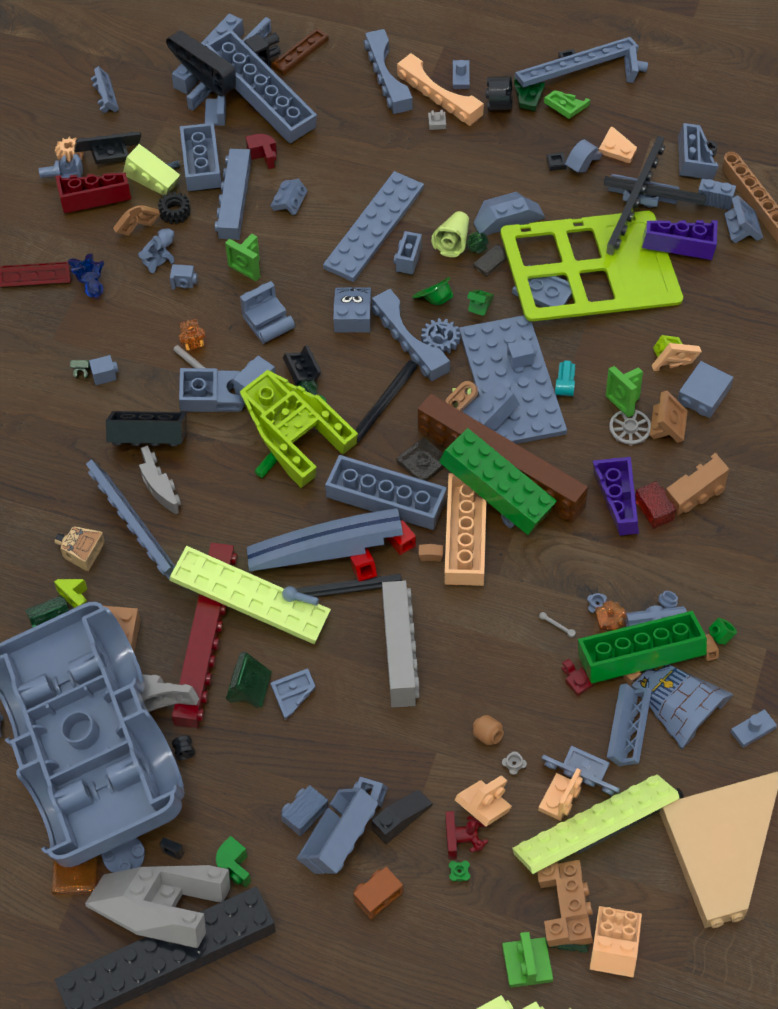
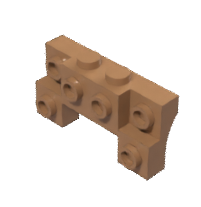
[537,860,593,947]

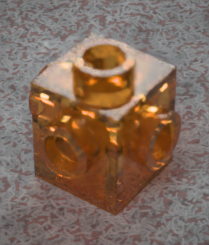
[178,319,206,351]
[595,601,626,631]

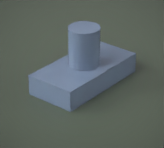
[624,46,648,83]
[453,60,470,89]
[731,709,777,748]

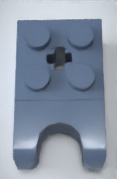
[179,368,244,412]

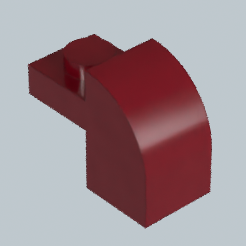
[245,134,277,169]

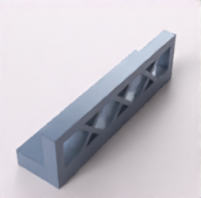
[607,683,652,767]

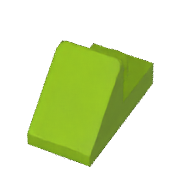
[54,579,87,608]

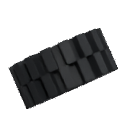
[158,192,191,224]

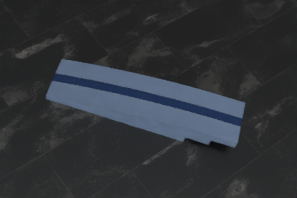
[247,508,403,571]

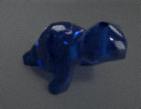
[68,254,104,298]

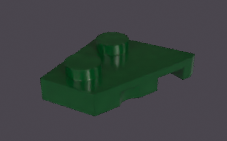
[514,76,545,111]

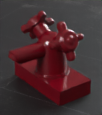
[445,811,488,859]

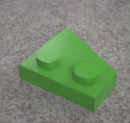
[544,90,590,119]

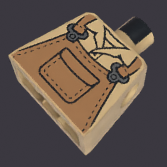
[55,527,105,571]

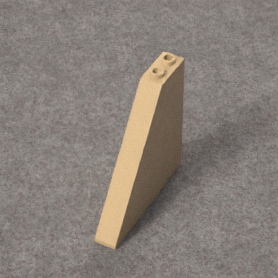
[659,772,778,928]

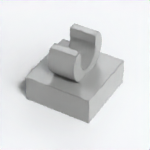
[428,110,446,130]

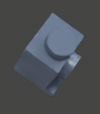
[170,264,198,290]
[353,777,388,807]

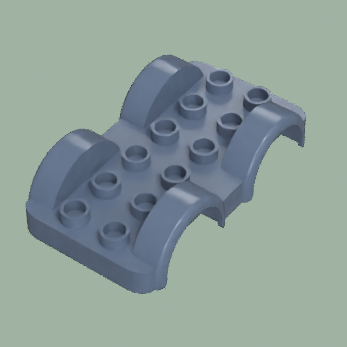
[0,602,185,867]

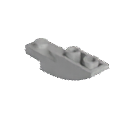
[139,446,181,514]

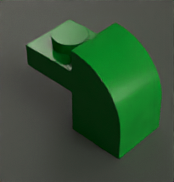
[216,836,251,888]

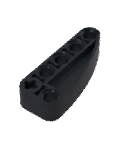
[166,30,236,96]

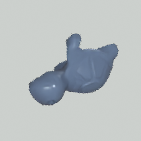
[138,229,174,273]

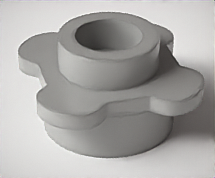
[502,752,527,775]

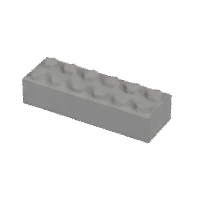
[382,581,419,708]

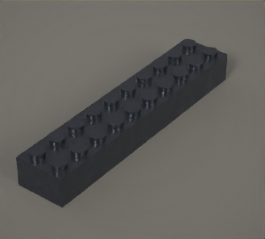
[54,886,276,1009]

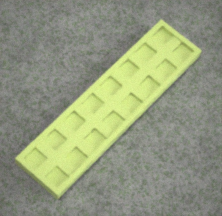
[169,546,331,645]
[512,775,680,874]

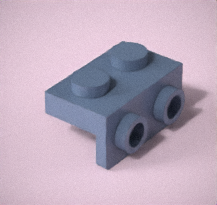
[270,179,307,215]

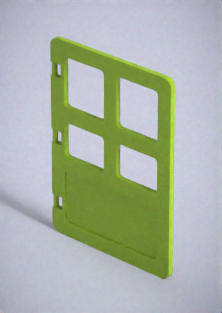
[500,211,683,321]

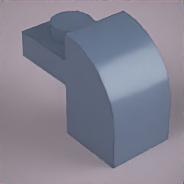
[565,139,602,173]

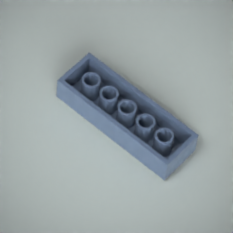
[325,455,447,530]

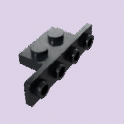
[74,132,142,164]

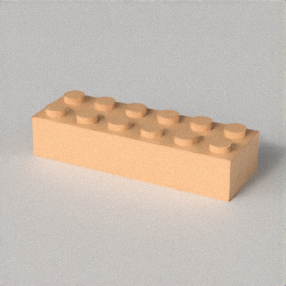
[445,473,486,586]

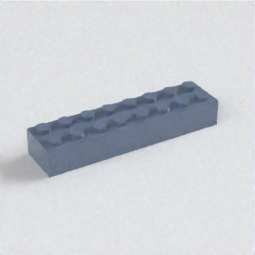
[205,29,317,143]

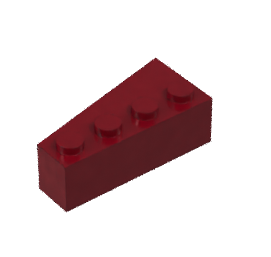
[55,173,132,213]

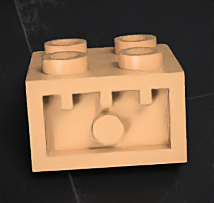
[538,768,583,821]

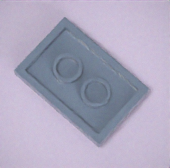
[512,265,572,307]

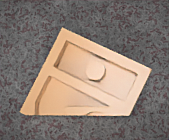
[599,127,637,164]
[652,343,702,371]

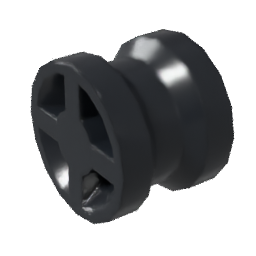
[171,735,195,760]

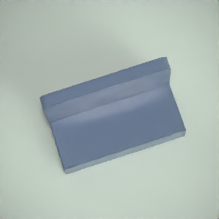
[205,95,226,126]

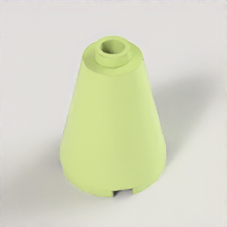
[431,211,469,257]

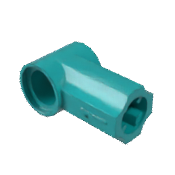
[555,360,575,397]

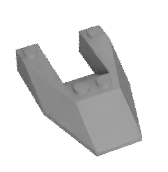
[85,865,230,948]

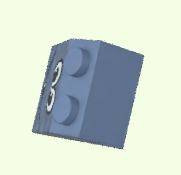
[333,288,371,332]

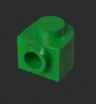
[708,617,737,645]

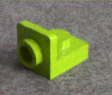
[653,335,683,357]

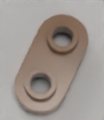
[445,381,478,412]

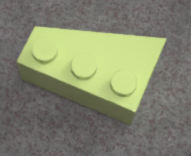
[123,144,180,195]

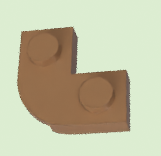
[113,205,160,236]

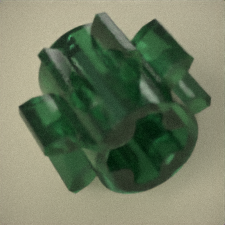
[467,231,489,254]
[297,379,318,395]

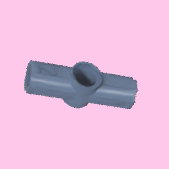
[625,606,687,627]

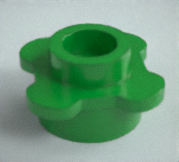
[449,861,470,882]

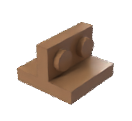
[649,391,688,443]

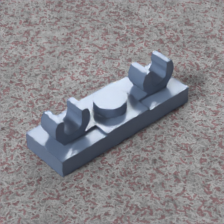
[91,66,119,113]

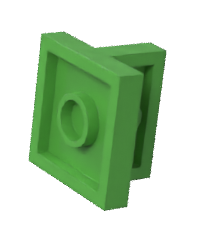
[225,234,260,281]
[606,366,643,417]
[502,932,553,988]

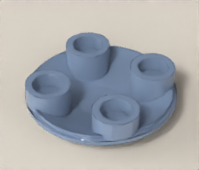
[102,838,145,873]

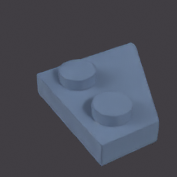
[270,668,315,720]

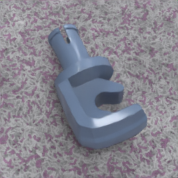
[39,154,83,179]

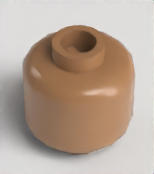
[473,715,504,746]

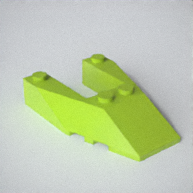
[240,370,358,488]

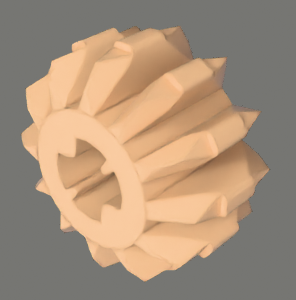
[55,136,85,163]

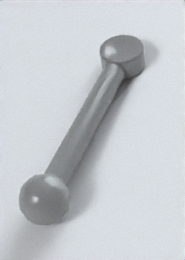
[539,612,576,638]

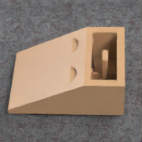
[590,906,642,977]

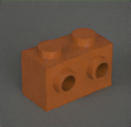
[353,867,403,920]

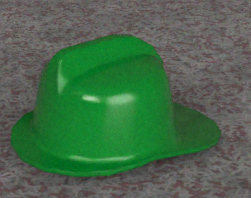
[412,277,453,305]

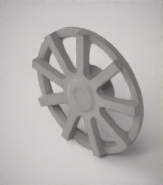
[609,410,651,446]

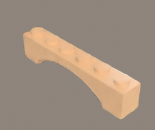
[397,53,484,126]

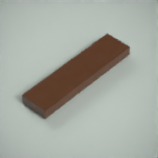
[271,28,329,75]

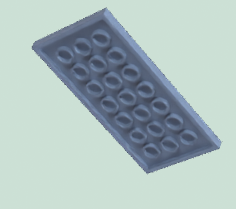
[459,315,567,444]

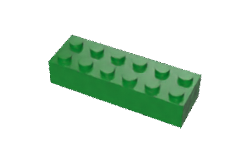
[439,428,557,535]
[578,611,707,684]

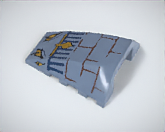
[631,664,733,750]

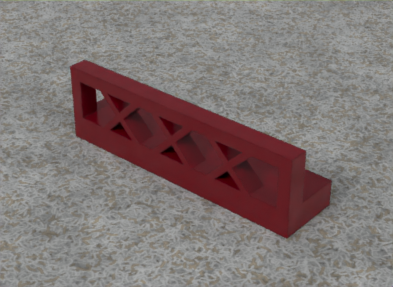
[0,261,72,287]

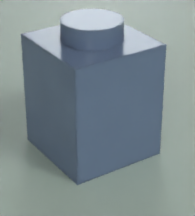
[507,339,536,369]
[89,355,119,385]

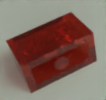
[635,481,676,529]

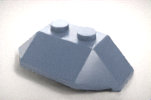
[474,192,545,237]

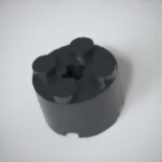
[486,76,513,111]

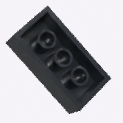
[106,411,187,446]

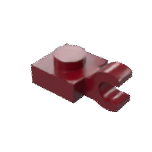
[561,659,594,697]

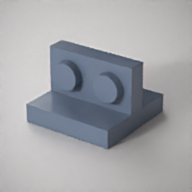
[724,195,763,243]

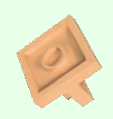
[455,775,512,826]

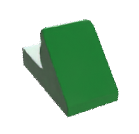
[467,289,494,316]

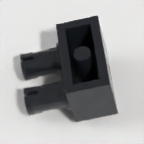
[244,32,281,68]

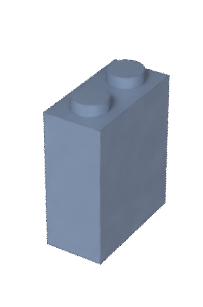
[678,361,733,418]

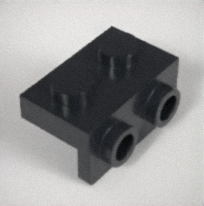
[283,346,321,385]

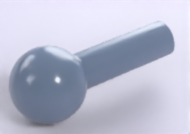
[282,586,319,606]

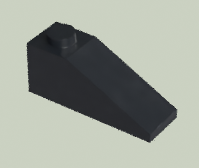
[371,789,433,844]

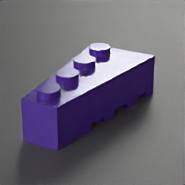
[642,220,718,260]
[593,457,639,535]

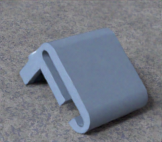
[240,281,295,344]

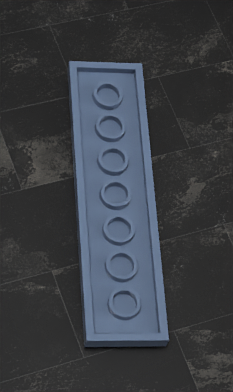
[323,171,424,282]
[86,459,175,582]

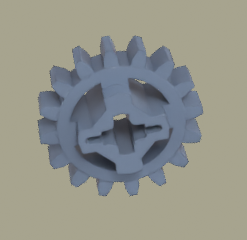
[421,318,460,353]

